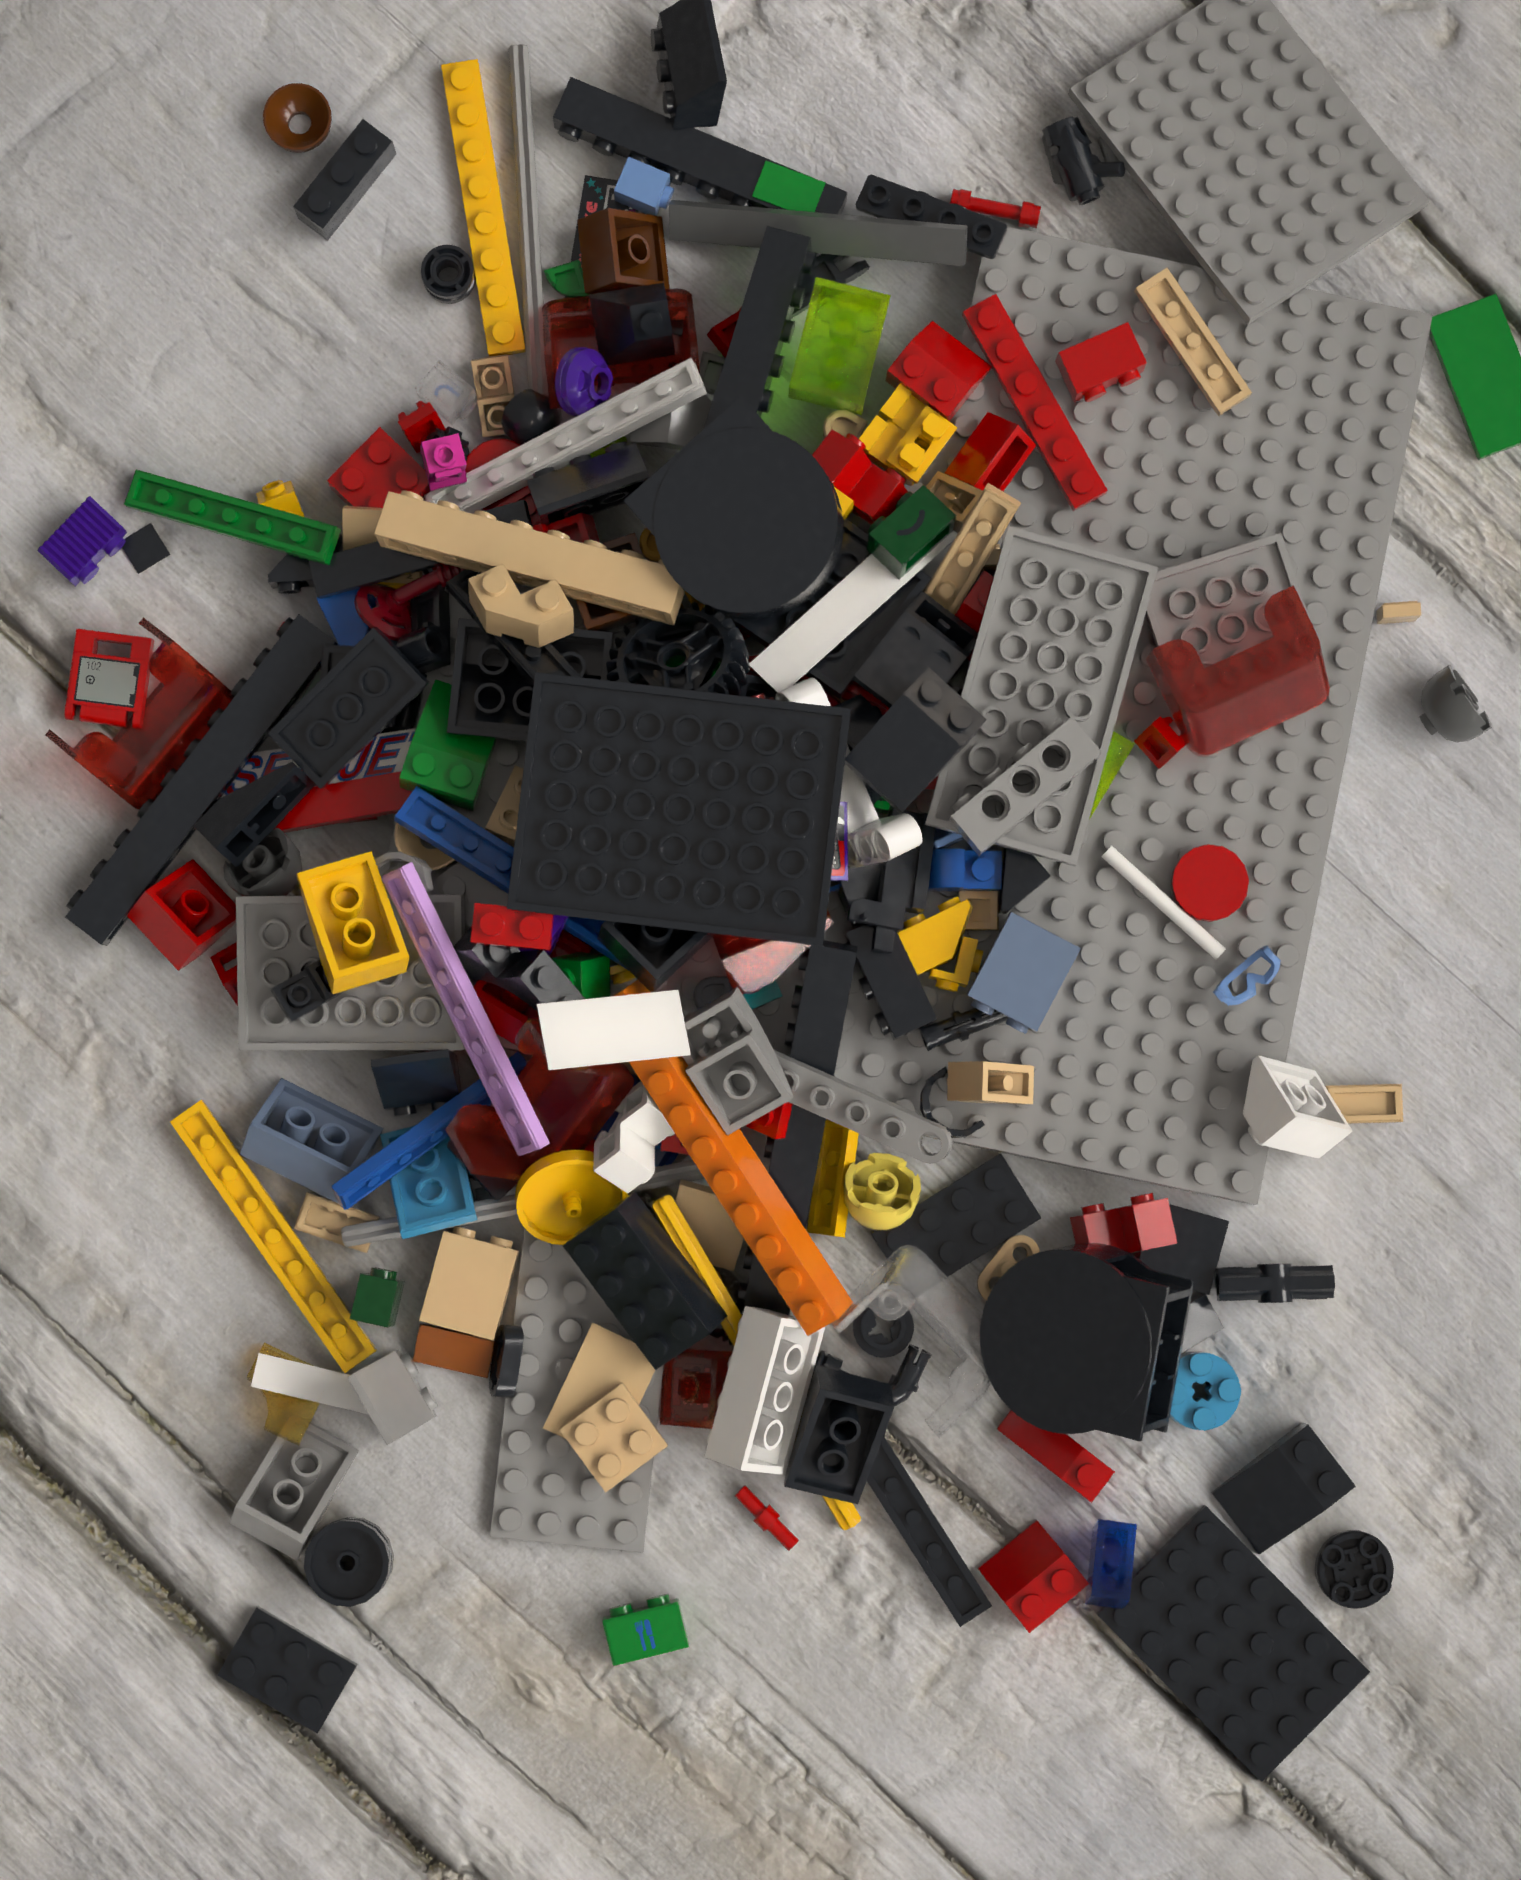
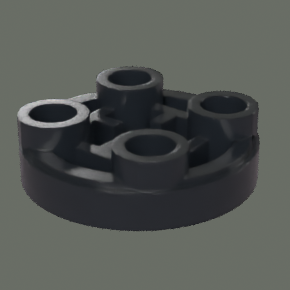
[1315,1530,1394,1609]

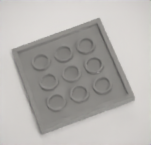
[1145,533,1329,725]

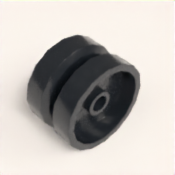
[304,1517,394,1607]

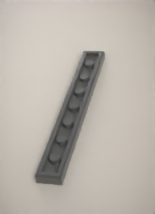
[669,200,968,266]

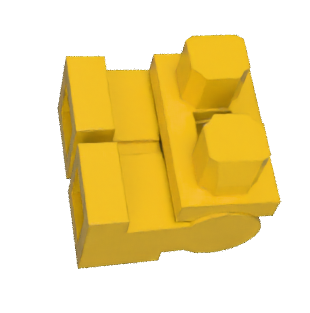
[859,383,957,486]

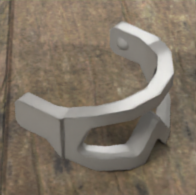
[375,852,433,892]

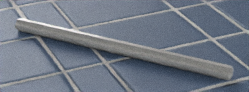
[508,44,549,396]
[341,1160,705,1247]

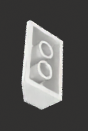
[1243,1055,1353,1158]

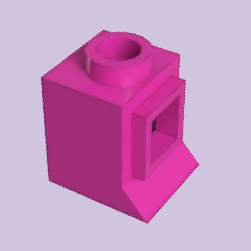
[420,433,467,491]

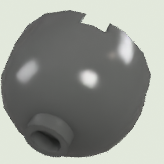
[1419,665,1492,742]
[223,827,302,896]

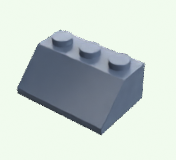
[240,1078,384,1204]

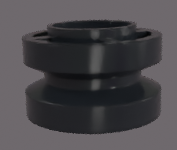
[421,245,476,304]

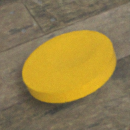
[515,1150,628,1245]

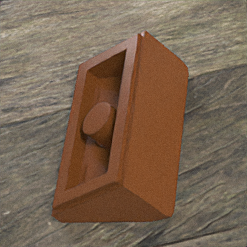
[413,1324,496,1378]

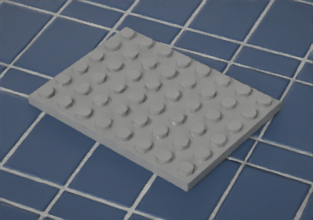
[1068,0,1430,325]

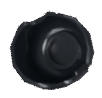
[501,389,562,445]

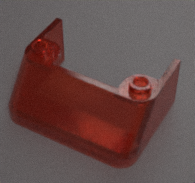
[45,617,233,810]

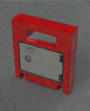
[64,628,155,729]

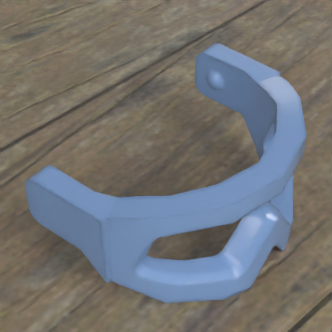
[1213,945,1281,1006]

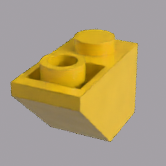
[898,896,973,975]

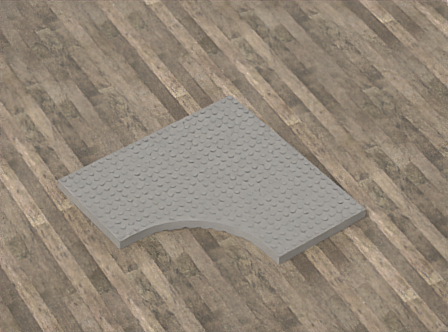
[383,227,1433,1205]

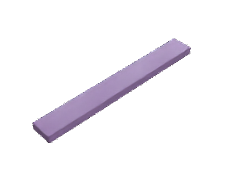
[381,862,550,1156]

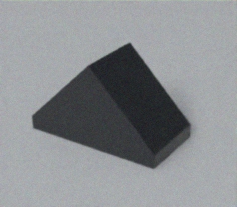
[999,847,1051,914]

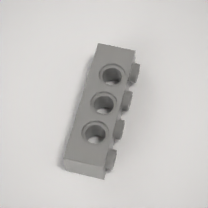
[949,716,1102,856]

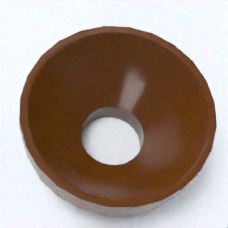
[263,83,332,153]

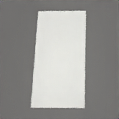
[537,990,691,1070]

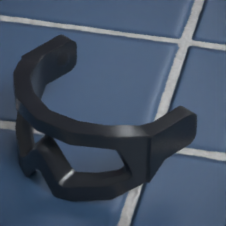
[920,1066,985,1138]

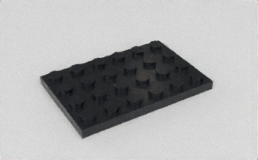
[1096,1505,1370,1782]

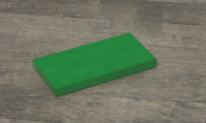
[1429,294,1521,460]

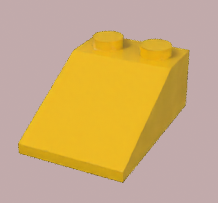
[297,851,409,994]

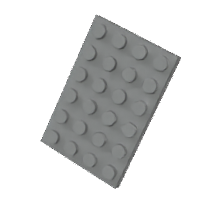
[236,894,466,1051]

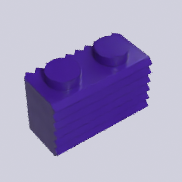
[37,496,128,587]

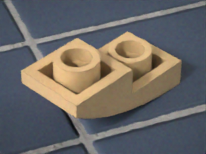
[471,354,515,437]

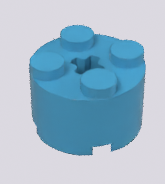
[1170,1352,1241,1431]

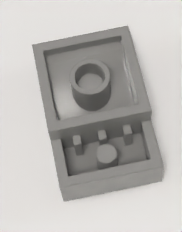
[682,987,794,1135]

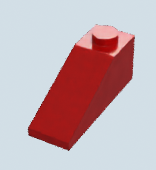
[996,1410,1115,1503]

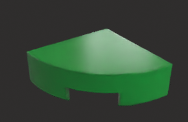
[543,260,589,299]

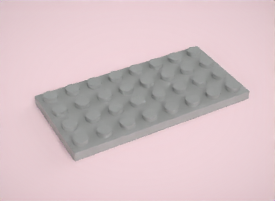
[925,525,1158,866]
[490,1229,664,1553]

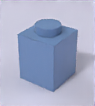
[614,157,674,216]

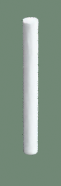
[1101,845,1226,960]

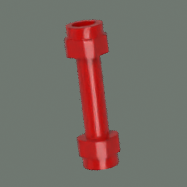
[950,189,1041,228]

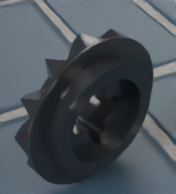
[852,1296,914,1358]

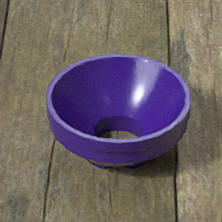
[555,347,613,417]

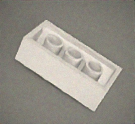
[704,1306,825,1475]

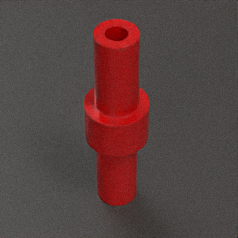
[734,1485,799,1551]

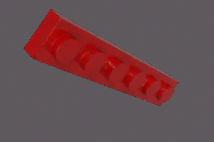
[962,294,1108,512]

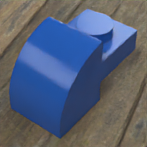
[928,849,1002,892]

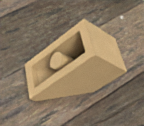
[947,1061,1034,1104]

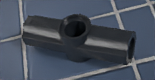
[1215,1264,1335,1303]

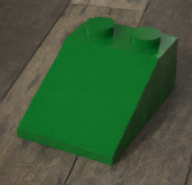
[399,679,497,811]

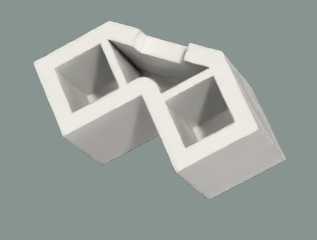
[593,1081,675,1194]

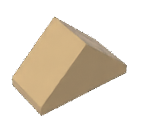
[926,471,983,533]

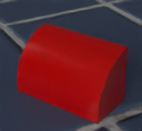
[944,412,1036,492]

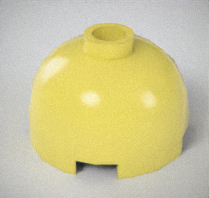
[843,1153,921,1230]

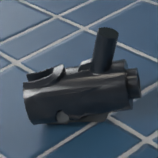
[1042,116,1125,205]

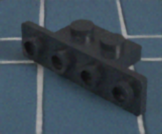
[855,174,1007,259]

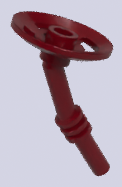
[354,564,465,641]

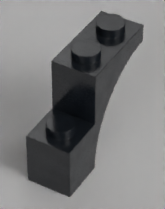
[453,926,585,1012]

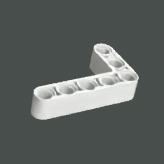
[775,678,922,868]

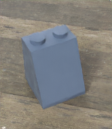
[967,911,1081,1034]

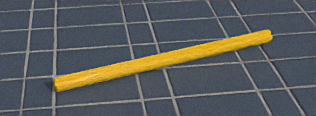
[652,1194,861,1530]

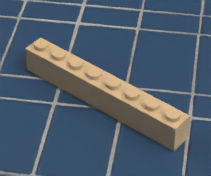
[374,491,685,625]

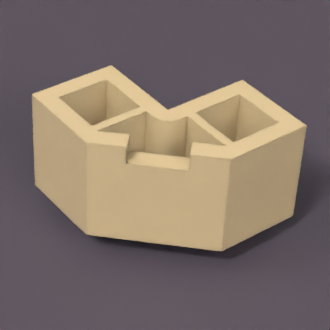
[468,564,574,648]

